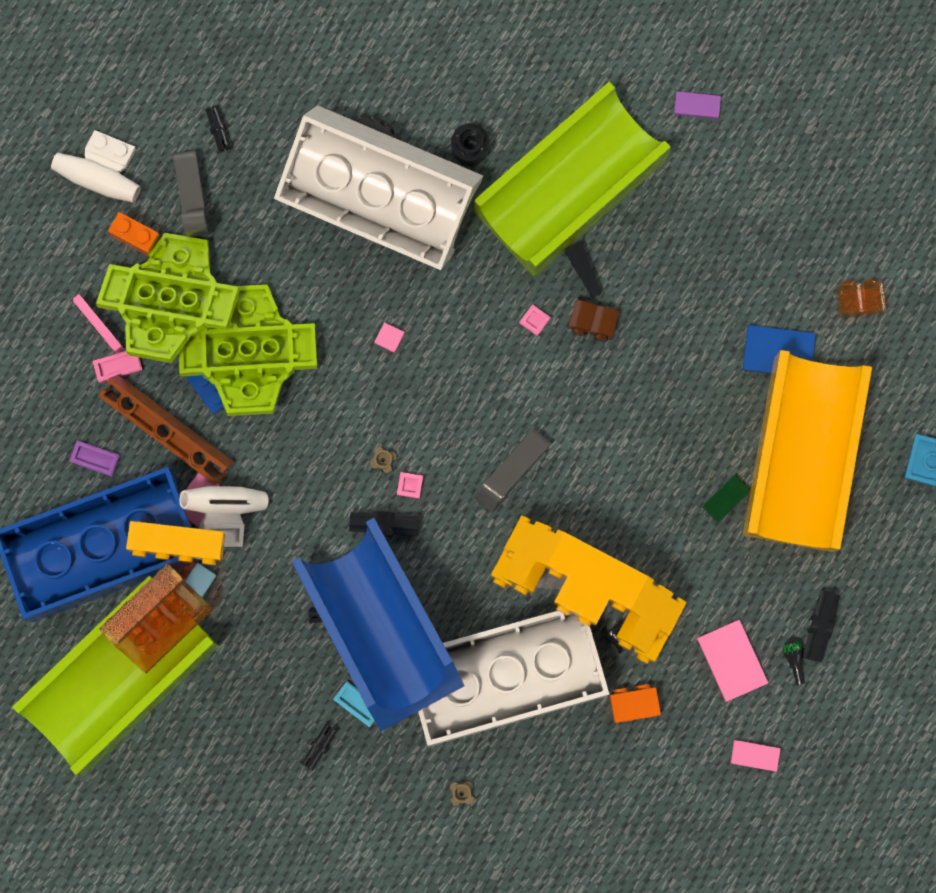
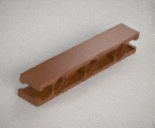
[99,374,235,485]

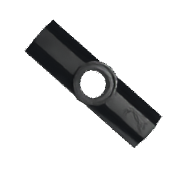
[349,511,419,537]
[803,590,840,663]

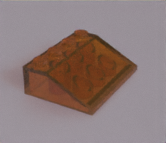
[99,563,213,674]

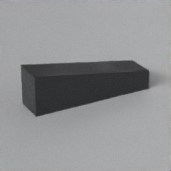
[565,240,601,299]

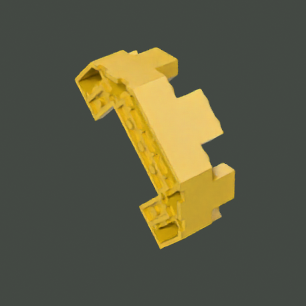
[491,515,687,664]

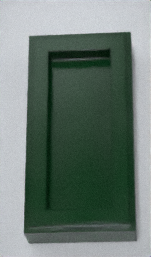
[702,475,750,523]

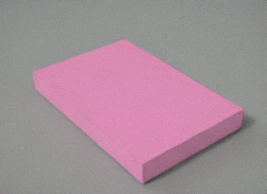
[697,620,768,702]

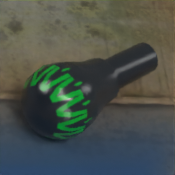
[783,640,805,685]

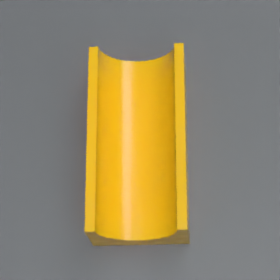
[743,350,872,552]

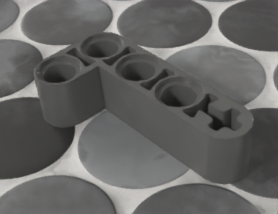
[173,150,210,237]
[474,429,552,513]

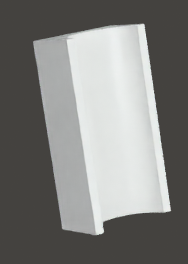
[274,105,483,270]
[418,611,609,747]

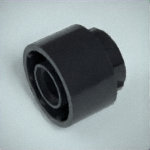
[451,123,490,166]

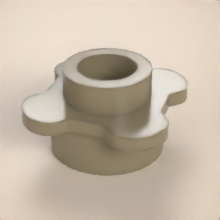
[370,447,396,473]
[450,781,474,806]

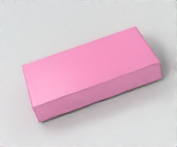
[93,351,143,383]
[730,740,780,772]

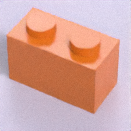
[108,212,161,257]
[609,684,661,723]

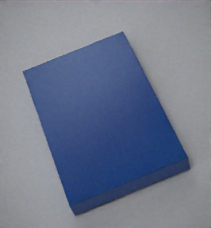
[742,325,816,374]

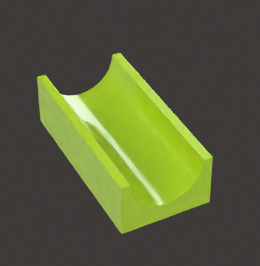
[474,82,671,278]
[12,576,219,776]

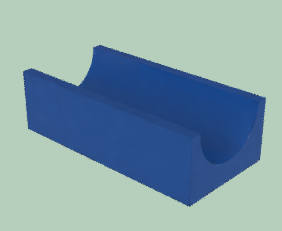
[0,467,200,623]
[292,518,465,731]

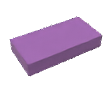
[674,91,721,119]
[69,440,120,477]

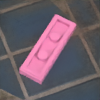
[73,294,124,354]

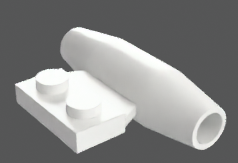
[51,130,140,203]
[179,486,268,547]

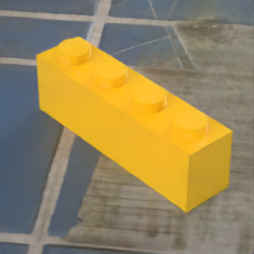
[126,521,226,565]

